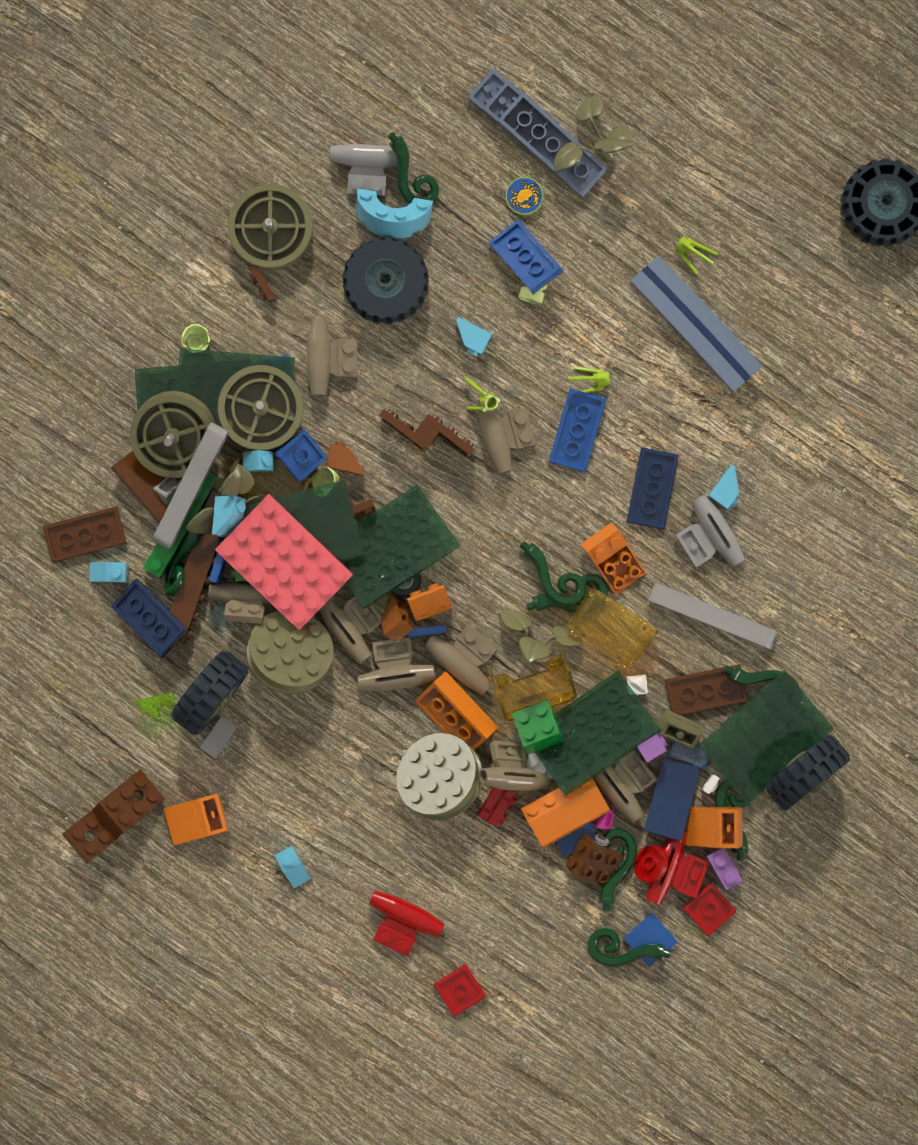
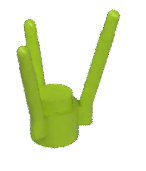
[675,236,718,275]
[567,366,609,393]
[464,377,500,412]

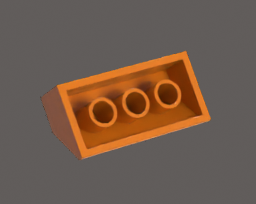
[415,671,498,750]
[521,772,610,848]

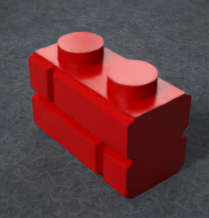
[477,788,517,827]

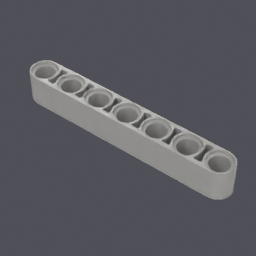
[152,422,229,550]
[648,583,777,650]

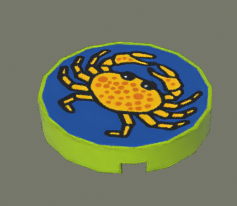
[506,177,543,216]

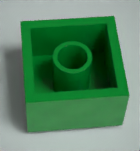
[512,699,564,755]

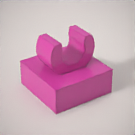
[591,810,615,830]

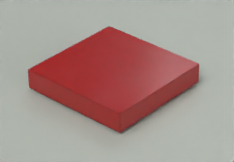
[682,882,736,936]
[433,963,486,1017]

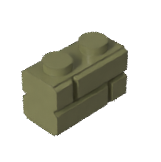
[657,709,702,749]

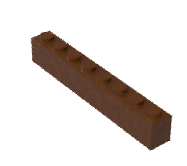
[170,490,224,643]

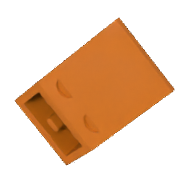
[580,523,646,595]
[407,583,452,622]
[163,793,229,845]
[685,807,743,848]

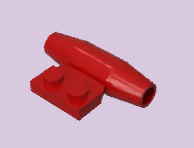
[646,832,709,905]
[369,890,445,957]

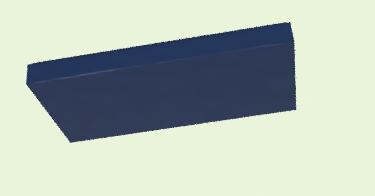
[626,447,679,530]
[111,578,188,658]
[643,757,700,842]

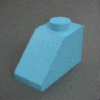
[456,317,492,357]
[243,450,275,473]
[708,465,739,510]
[212,495,246,538]
[89,562,129,583]
[274,845,311,888]

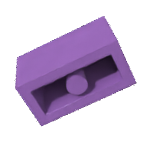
[635,733,667,762]
[705,848,743,890]

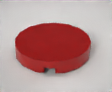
[634,845,668,883]

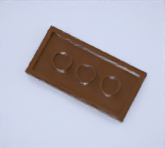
[111,451,168,524]
[43,506,127,563]
[665,664,748,715]

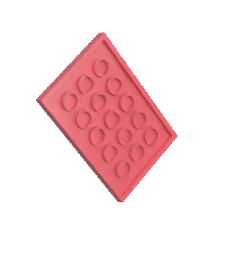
[215,494,353,630]

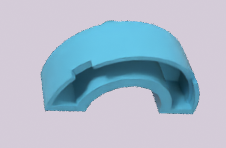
[356,189,433,238]

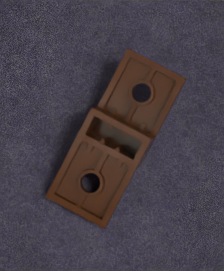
[379,409,475,458]
[62,770,165,864]

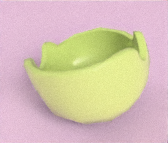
[181,324,210,355]
[312,467,340,496]

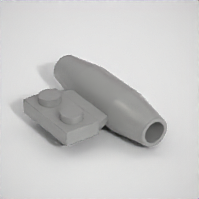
[330,144,398,196]
[676,494,745,567]

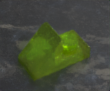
[135,692,176,719]

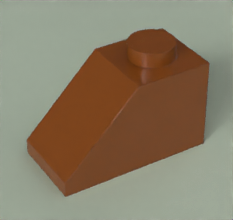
[325,442,364,476]
[380,594,414,642]

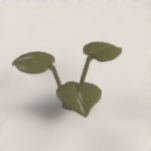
[554,95,635,173]
[186,464,264,534]
[499,610,583,666]

